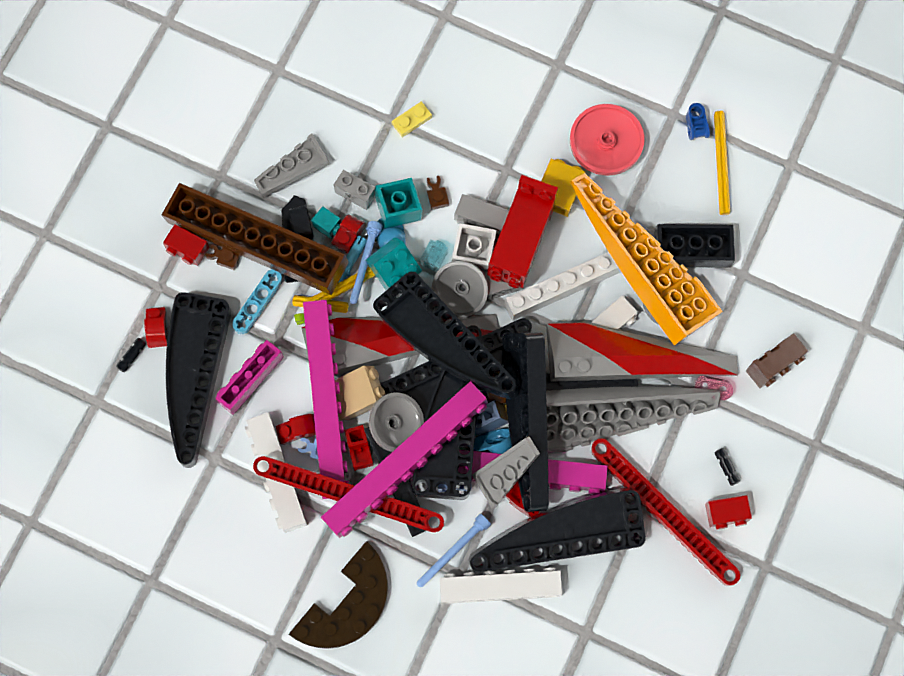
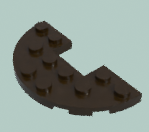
[288,541,388,649]

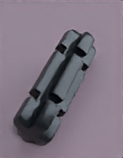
[116,338,146,372]
[715,448,740,486]

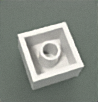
[452,223,496,272]

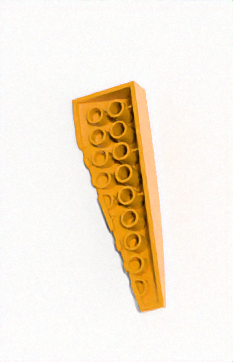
[570,173,723,345]

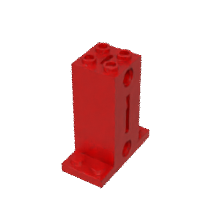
[487,175,558,288]

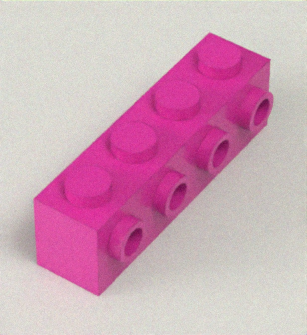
[215,340,284,415]

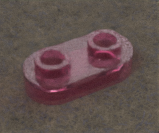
[694,376,733,400]

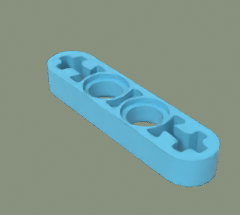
[233,269,282,334]

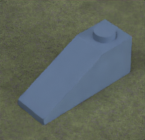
[460,400,508,436]

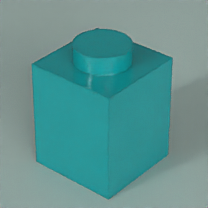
[311,206,341,239]

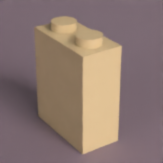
[335,365,385,420]

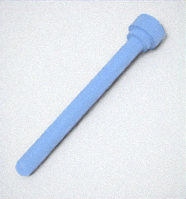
[350,221,383,304]
[417,513,491,587]

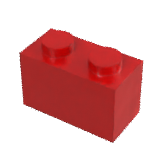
[163,224,209,266]
[705,495,752,530]

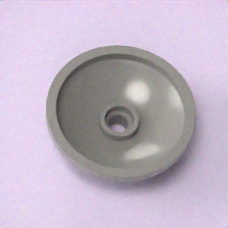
[432,261,489,317]
[369,393,424,452]

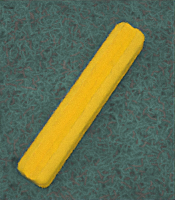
[292,295,349,313]

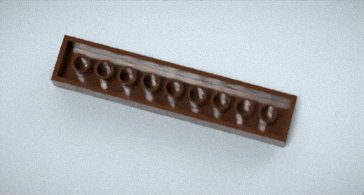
[161,183,349,295]

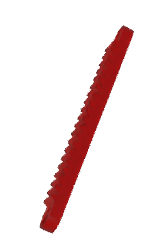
[591,438,740,586]
[253,456,444,533]

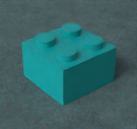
[375,178,422,228]
[365,237,422,290]

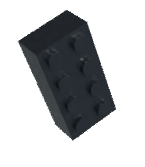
[654,224,735,268]

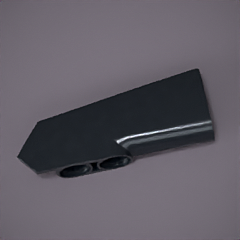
[281,195,314,283]

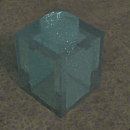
[420,240,448,272]

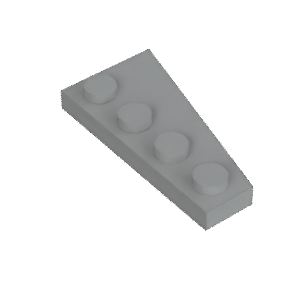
[254,133,329,198]
[472,437,540,509]

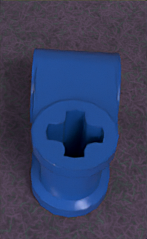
[686,103,710,140]

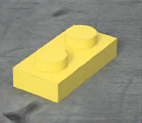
[392,101,432,138]

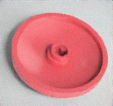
[570,104,644,176]

